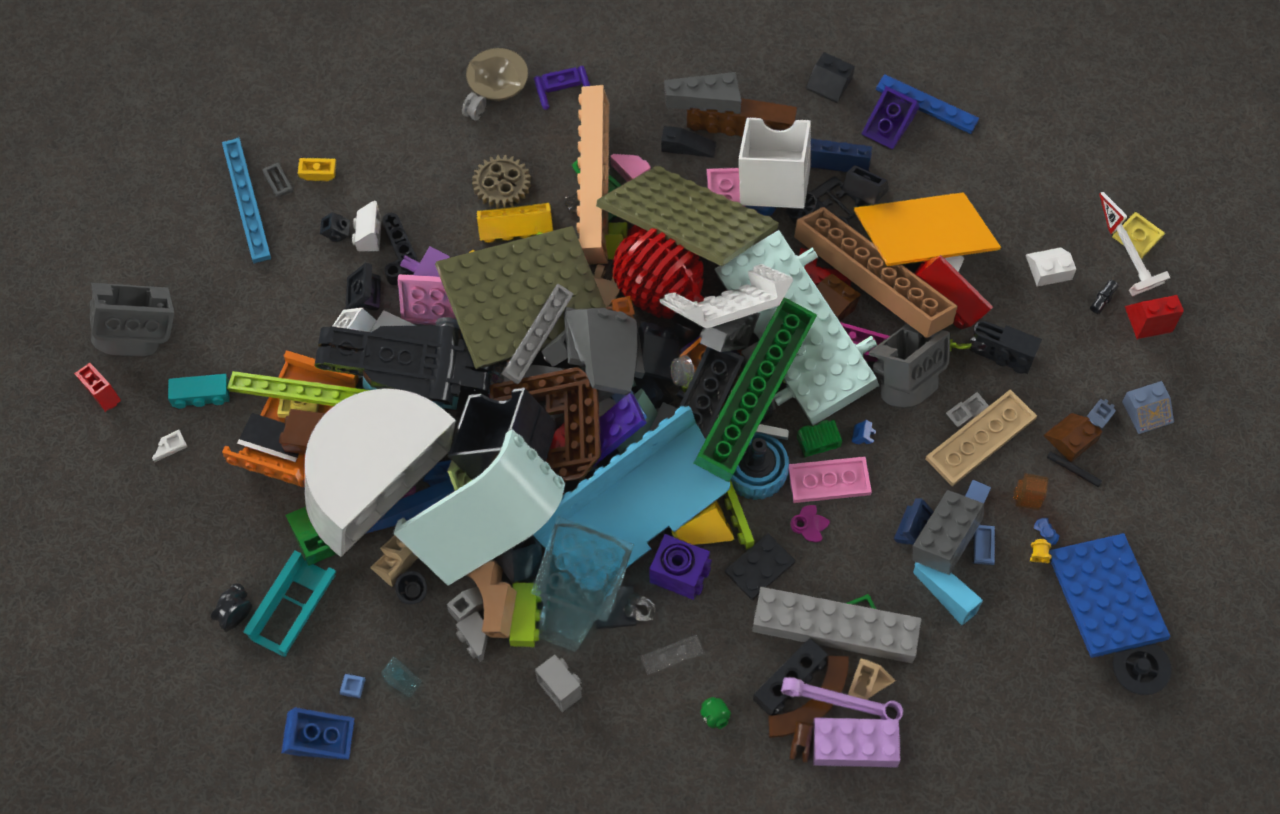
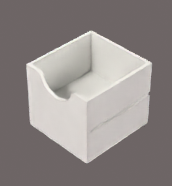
[739,118,811,208]

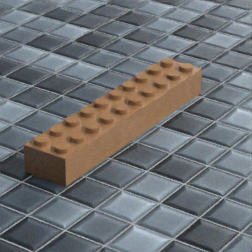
[794,207,957,338]

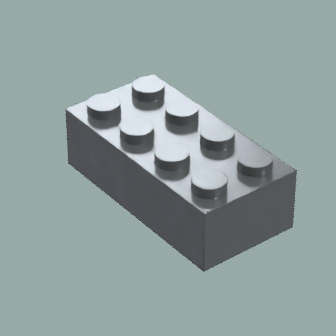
[913,490,984,575]

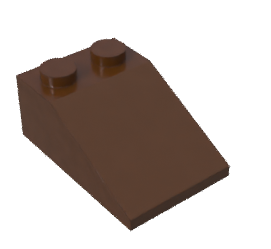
[816,274,861,322]

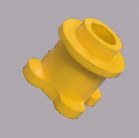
[1030,539,1052,563]

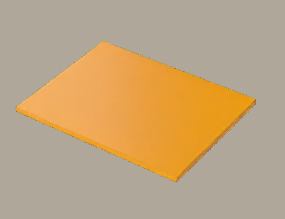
[854,192,1001,266]

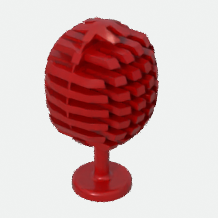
[612,228,704,319]

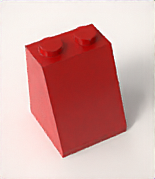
[1125,295,1184,339]

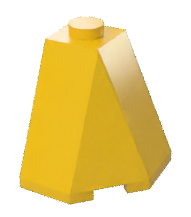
[671,500,734,545]

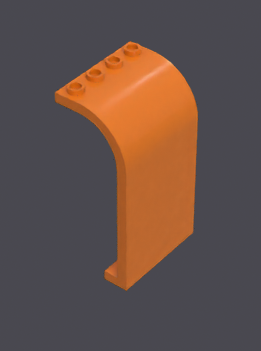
[222,350,359,487]

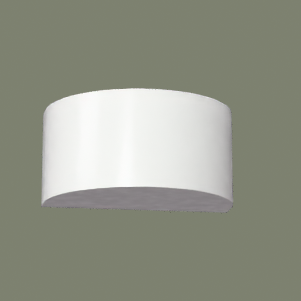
[305,389,456,557]

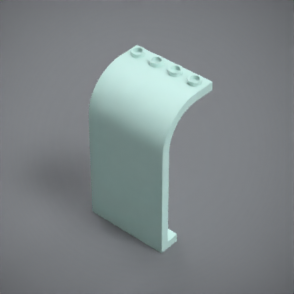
[393,429,565,585]

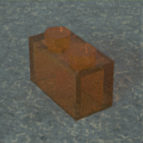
[1013,473,1048,510]

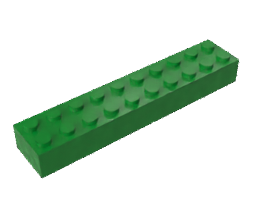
[693,297,817,482]

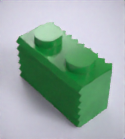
[797,420,842,458]

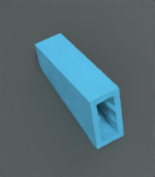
[913,562,983,625]

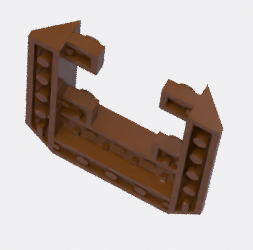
[489,367,601,482]

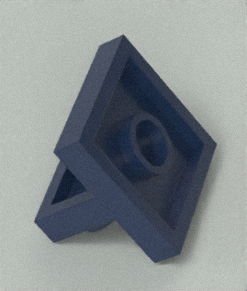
[894,498,934,545]

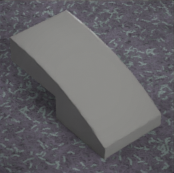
[946,392,989,428]

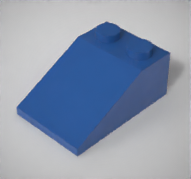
[282,708,354,759]

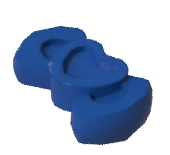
[1034,518,1059,545]

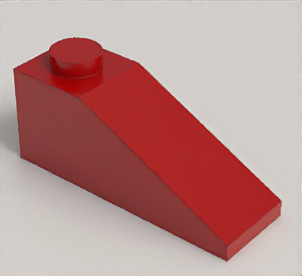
[74,363,121,412]

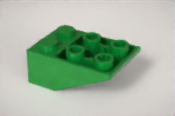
[285,506,337,566]

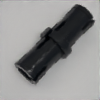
[1090,280,1119,314]

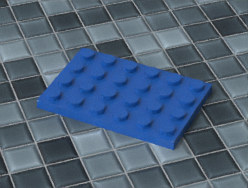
[1049,533,1170,658]

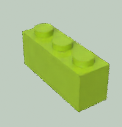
[509,583,542,647]

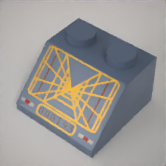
[1122,381,1174,434]

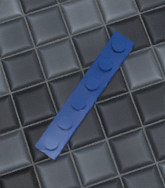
[876,74,979,134]

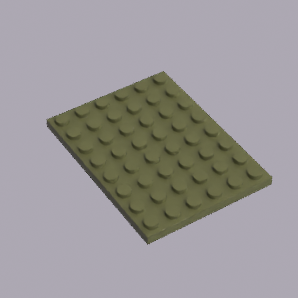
[596,166,779,266]
[435,226,606,369]

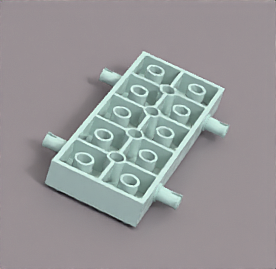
[715,230,879,426]

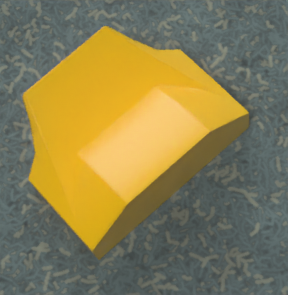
[298,158,336,181]

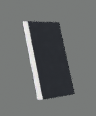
[237,413,299,462]

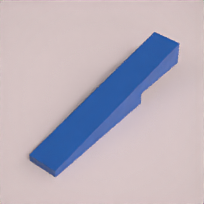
[365,479,455,534]

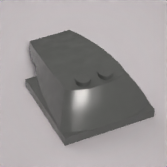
[564,307,645,395]

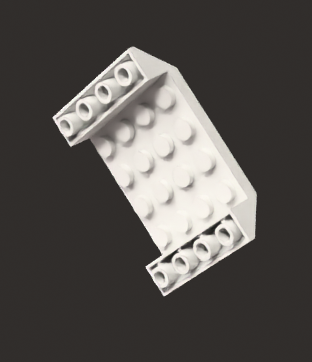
[659,264,793,329]

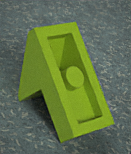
[605,222,628,260]

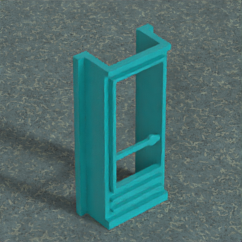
[243,550,336,657]

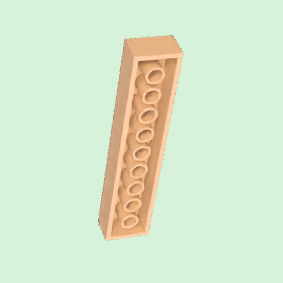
[577,85,609,264]

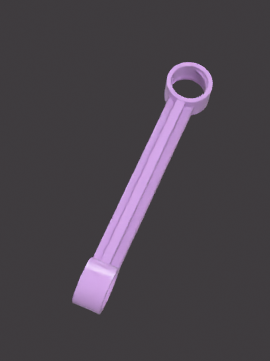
[782,678,903,720]

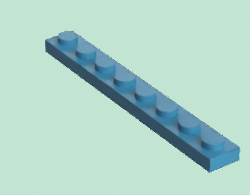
[222,138,271,263]

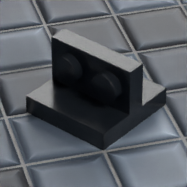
[345,263,381,311]

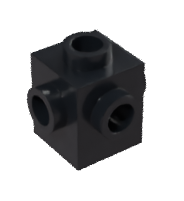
[320,212,350,242]

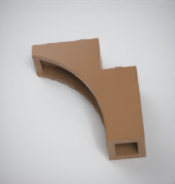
[466,560,517,638]

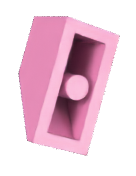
[610,154,651,182]

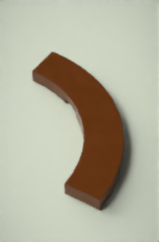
[769,656,849,738]

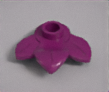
[790,505,830,542]

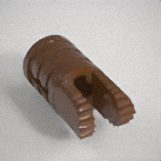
[789,721,814,762]

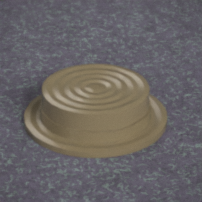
[466,48,528,101]

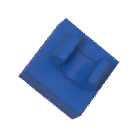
[852,420,876,444]

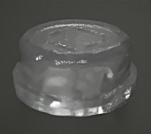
[671,355,695,387]

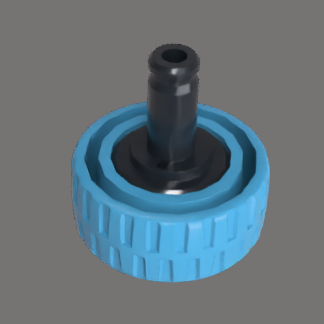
[730,432,789,500]

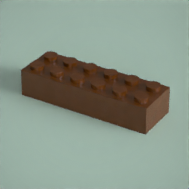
[687,98,797,136]

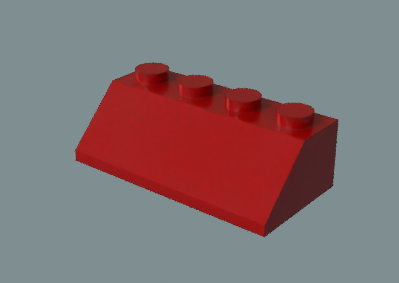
[913,255,993,330]

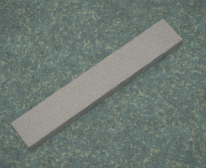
[502,284,573,384]

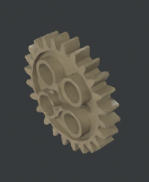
[472,155,531,209]

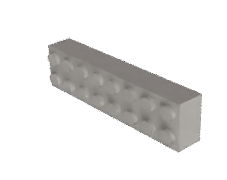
[752,587,921,664]

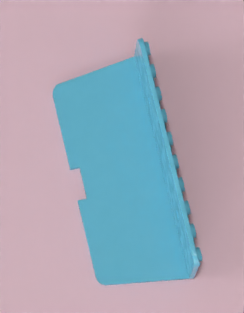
[533,406,730,591]

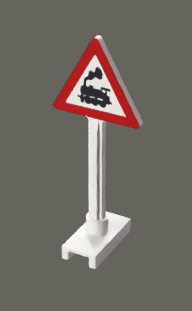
[1100,192,1170,296]

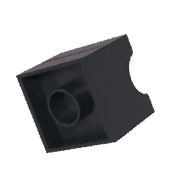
[448,388,558,480]

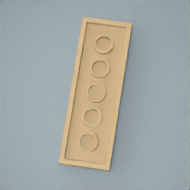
[926,390,1037,486]

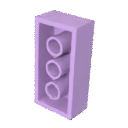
[813,718,900,767]

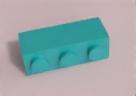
[168,374,230,409]

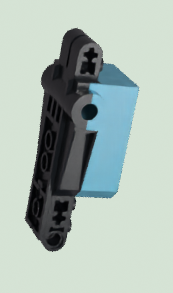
[314,325,493,410]

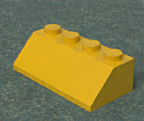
[477,203,553,243]

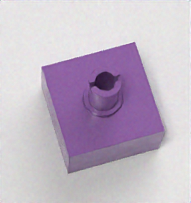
[400,246,450,277]

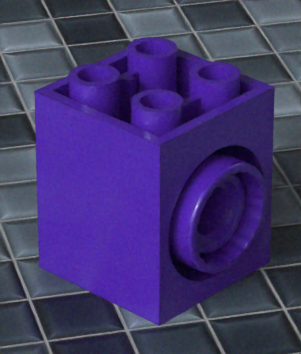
[649,534,712,600]

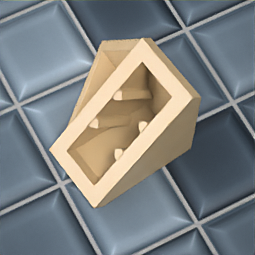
[848,658,895,700]

